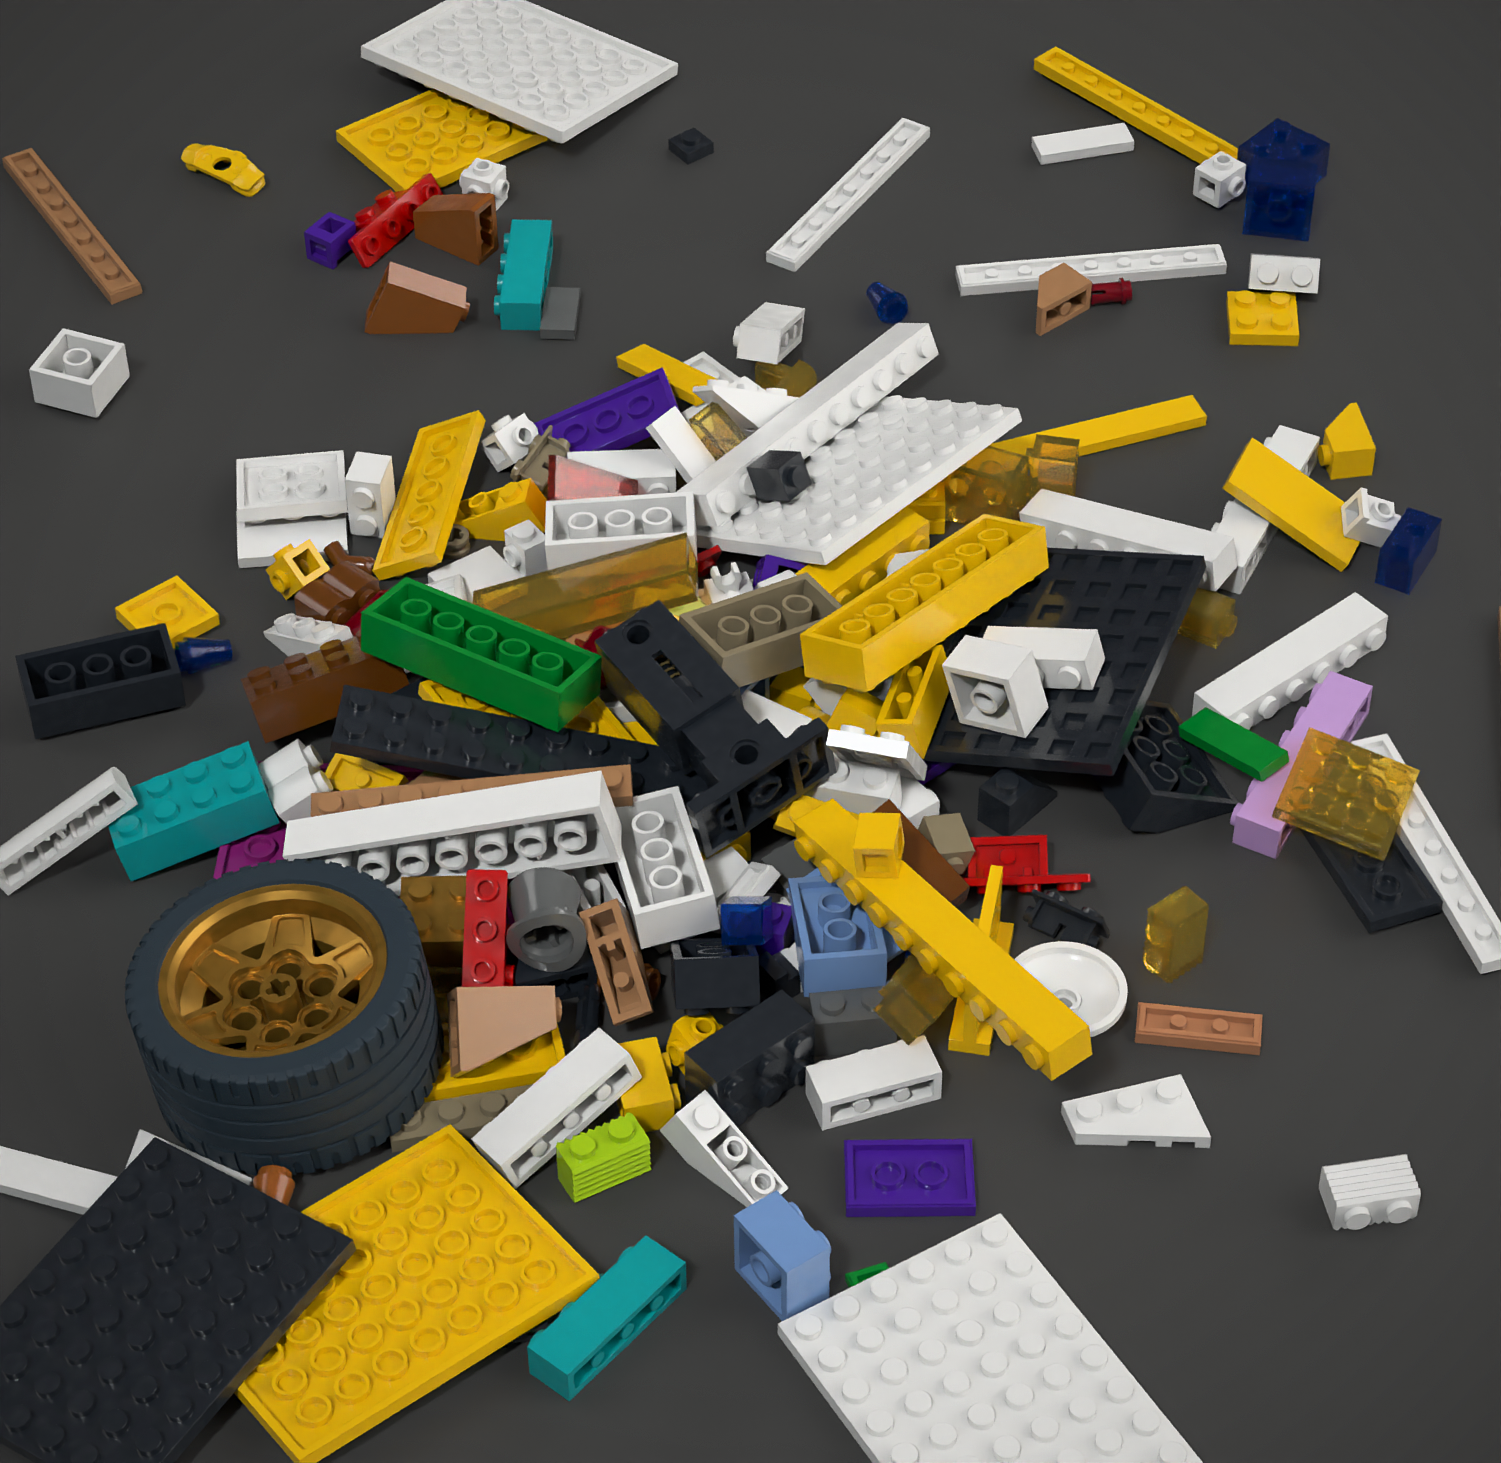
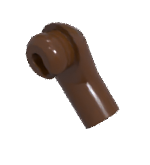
[323,541,375,575]

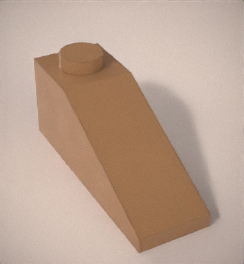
[579,898,654,1027]

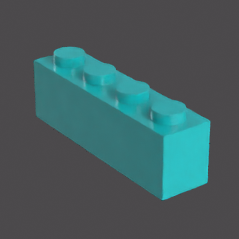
[494,219,553,331]
[527,1235,687,1401]

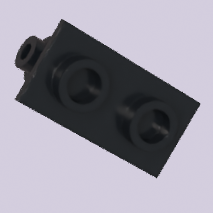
[1023,889,1110,949]

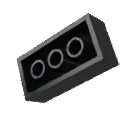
[15,623,186,739]

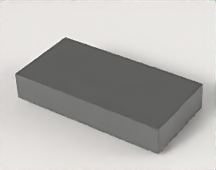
[540,287,580,340]

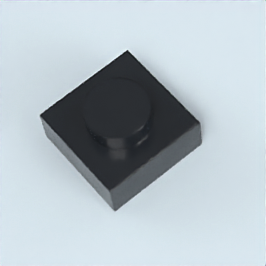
[668,128,714,165]

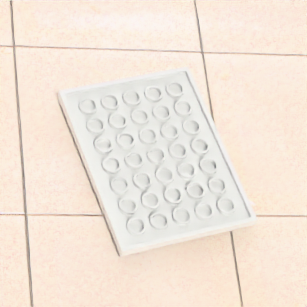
[361,0,678,144]
[696,395,1022,565]
[778,1213,1203,1463]

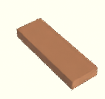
[1135,1002,1263,1055]

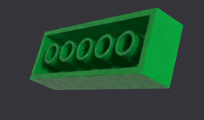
[361,577,602,732]

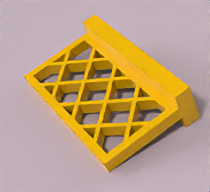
[948,865,1014,1056]

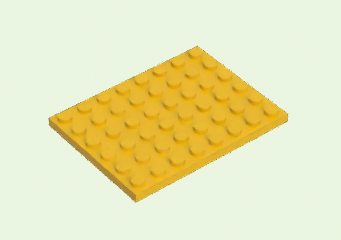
[234,1124,600,1463]

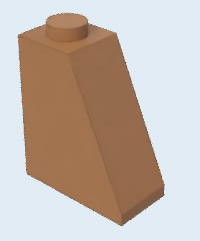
[447,986,562,1077]

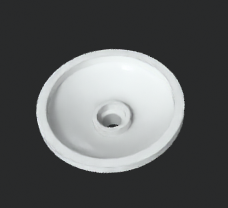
[1014,941,1128,1037]

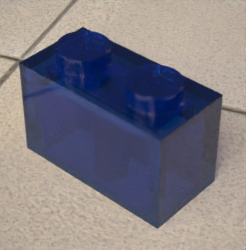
[1375,507,1442,595]

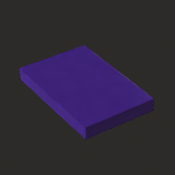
[844,1139,976,1217]

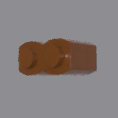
[294,561,380,625]

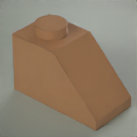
[1036,263,1092,336]

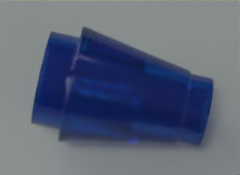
[866,282,908,324]
[174,637,233,674]

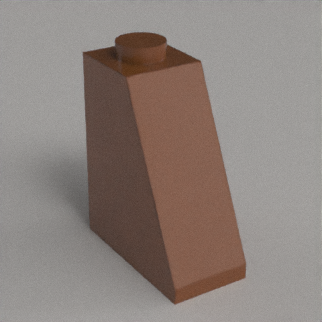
[413,193,499,266]
[364,262,470,334]

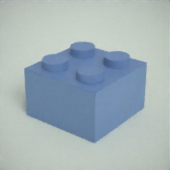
[734,1190,831,1321]

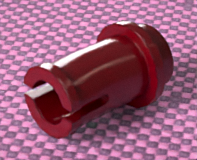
[1090,278,1132,305]

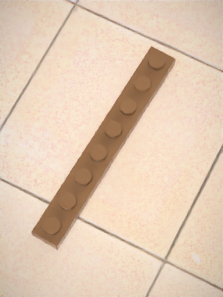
[311,764,634,817]

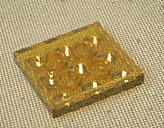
[1272,727,1420,861]

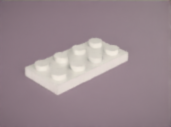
[826,725,927,781]

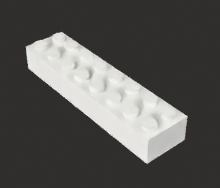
[283,771,622,896]

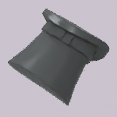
[506,867,587,972]

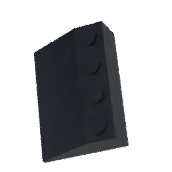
[1091,701,1239,833]

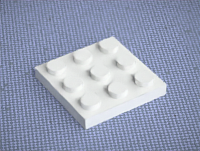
[236,450,348,524]

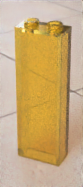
[472,532,698,639]

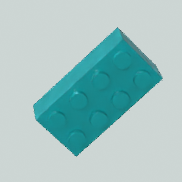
[108,741,280,881]

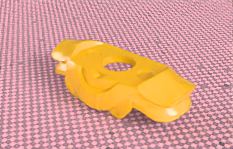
[181,143,265,197]

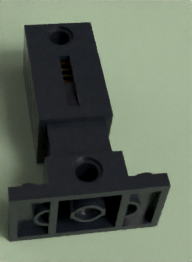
[594,600,837,859]

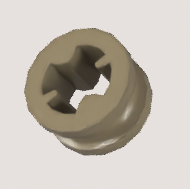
[443,524,470,559]

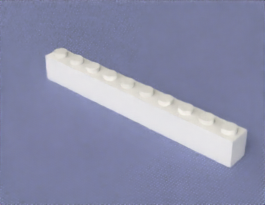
[677,323,939,527]

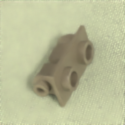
[510,425,570,492]

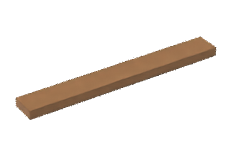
[2,148,142,305]

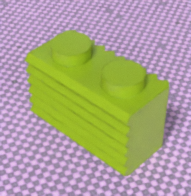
[556,1113,652,1203]

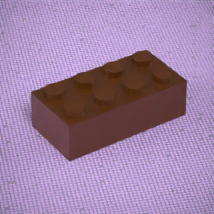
[240,630,409,743]

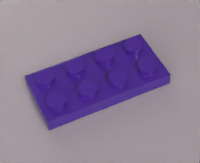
[534,367,681,478]

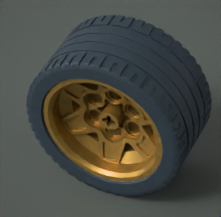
[124,859,444,1175]

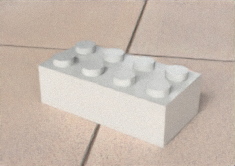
[545,491,698,581]
[614,786,720,949]

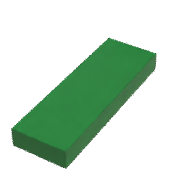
[1178,707,1289,782]

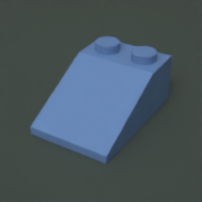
[788,876,887,997]

